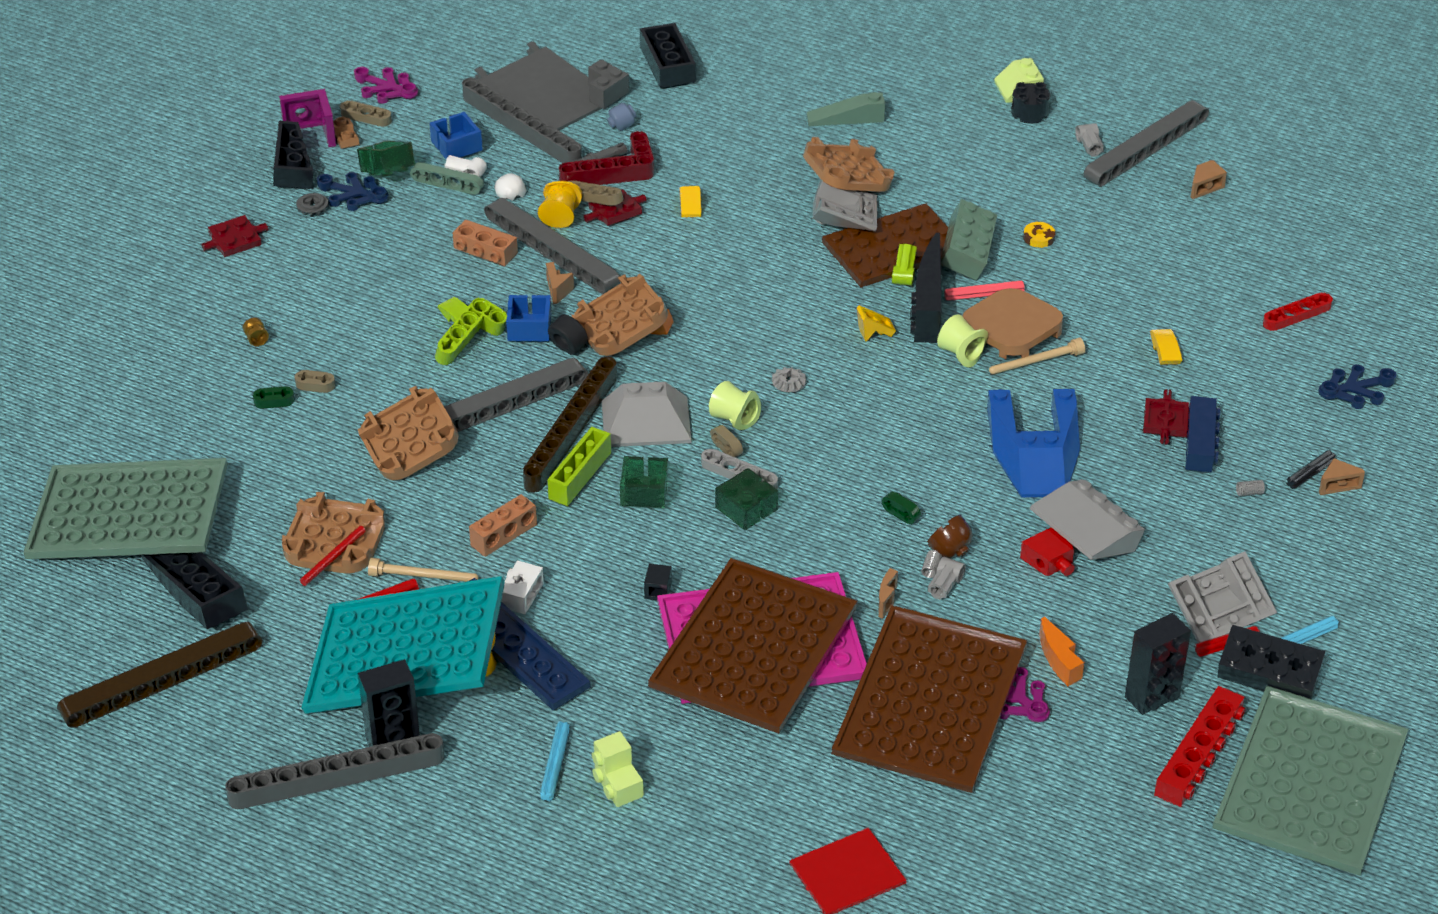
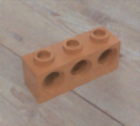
[453,219,518,266]
[469,494,537,557]

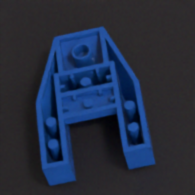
[987,389,1080,498]

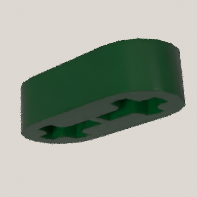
[253,386,295,409]
[881,491,921,525]

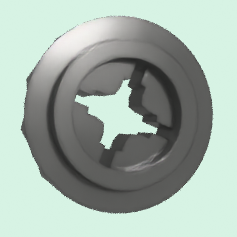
[296,193,328,216]

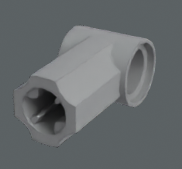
[1075,123,1104,157]
[928,557,966,600]

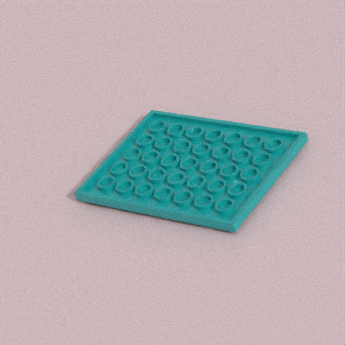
[301,576,505,714]

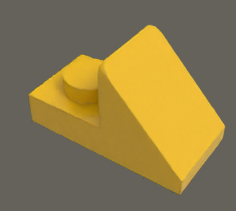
[680,186,701,217]
[857,305,896,341]

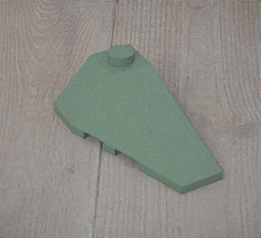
[806,92,885,126]

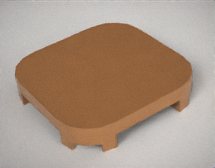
[803,137,895,192]
[572,274,668,356]
[962,288,1063,359]
[358,386,459,480]
[282,492,385,573]

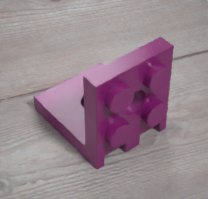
[279,89,336,147]

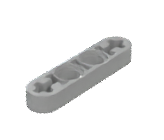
[701,449,778,494]

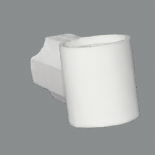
[445,155,487,177]

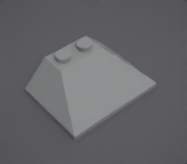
[812,179,877,231]
[602,382,691,447]
[1168,551,1277,643]

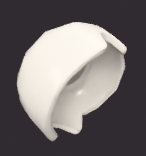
[494,173,527,201]

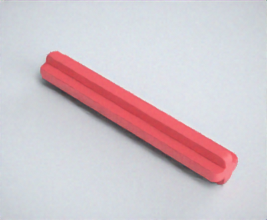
[944,281,1025,301]

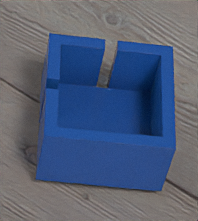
[429,112,482,159]
[506,295,551,342]

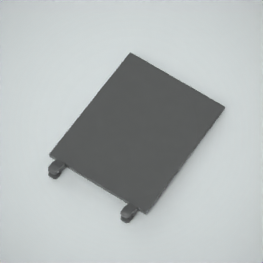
[474,41,616,131]

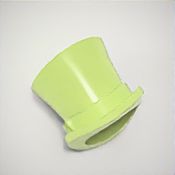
[937,314,988,367]
[709,381,761,430]

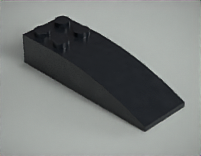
[910,233,942,343]
[140,552,248,630]

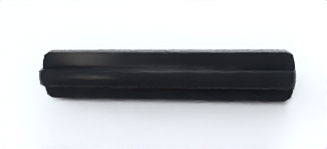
[1286,450,1336,489]

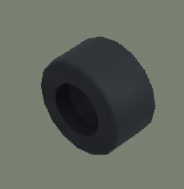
[548,314,588,355]

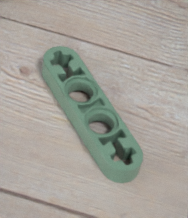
[410,162,484,195]

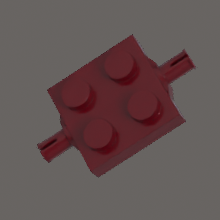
[584,189,647,226]
[201,215,268,257]
[1143,389,1189,445]

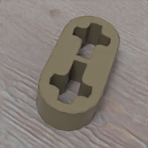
[295,370,335,393]
[710,425,743,457]

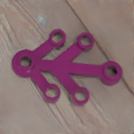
[354,67,418,104]
[1000,667,1050,722]

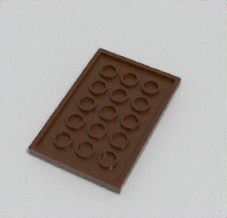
[822,203,948,288]

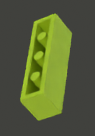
[547,427,611,506]

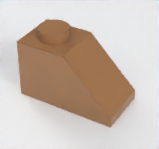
[1191,160,1227,199]

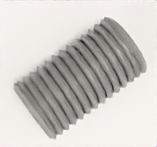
[1236,480,1265,496]
[921,550,942,578]

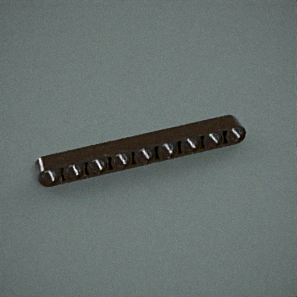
[523,357,617,493]
[57,622,263,728]

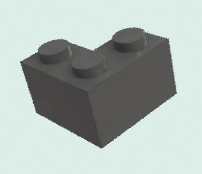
[588,59,629,109]

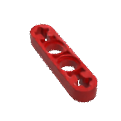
[1263,292,1333,331]

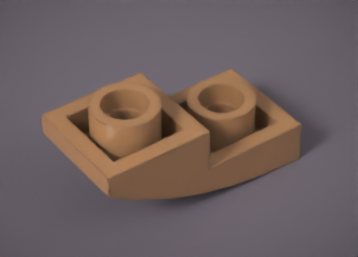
[333,117,360,149]

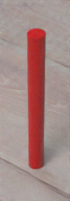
[300,525,366,586]

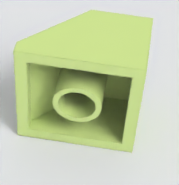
[994,58,1044,103]

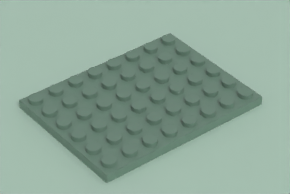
[23,458,228,559]
[1212,686,1408,876]

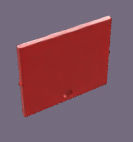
[789,828,907,914]

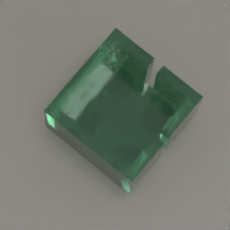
[357,140,415,176]
[620,456,668,508]
[715,468,778,530]

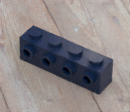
[1185,396,1220,473]

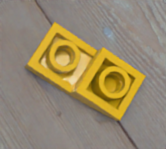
[1150,329,1182,365]

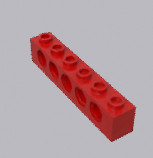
[1154,686,1246,807]

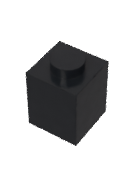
[644,563,672,600]

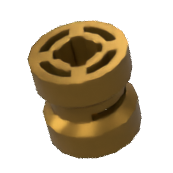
[243,317,269,347]

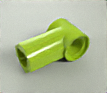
[892,244,917,286]

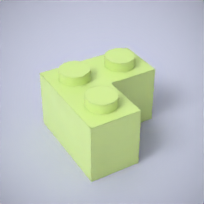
[592,731,643,807]

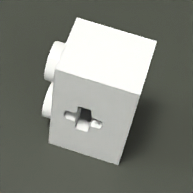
[501,560,544,614]

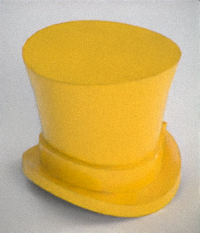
[538,181,582,228]

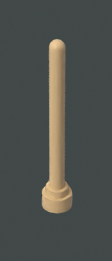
[989,337,1085,374]
[368,558,479,582]

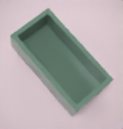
[941,199,997,281]

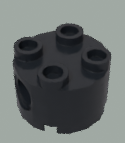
[1011,82,1050,124]

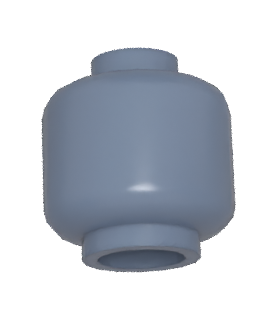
[607,103,637,131]

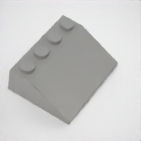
[1030,479,1145,560]

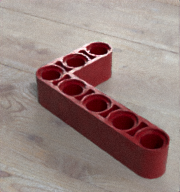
[559,131,654,185]

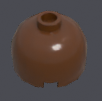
[927,515,973,559]

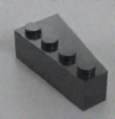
[273,121,313,189]

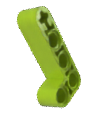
[435,298,507,365]

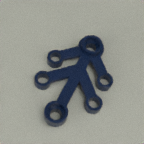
[317,172,389,211]
[1318,364,1397,409]

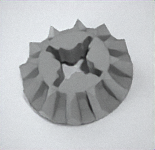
[772,366,806,392]

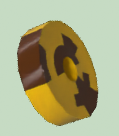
[1023,222,1055,248]

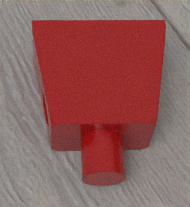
[1020,527,1075,576]

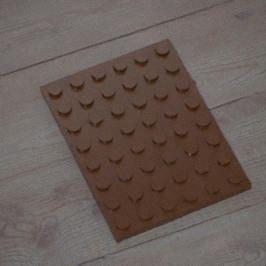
[648,558,857,734]
[832,605,1027,793]

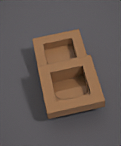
[878,568,898,619]

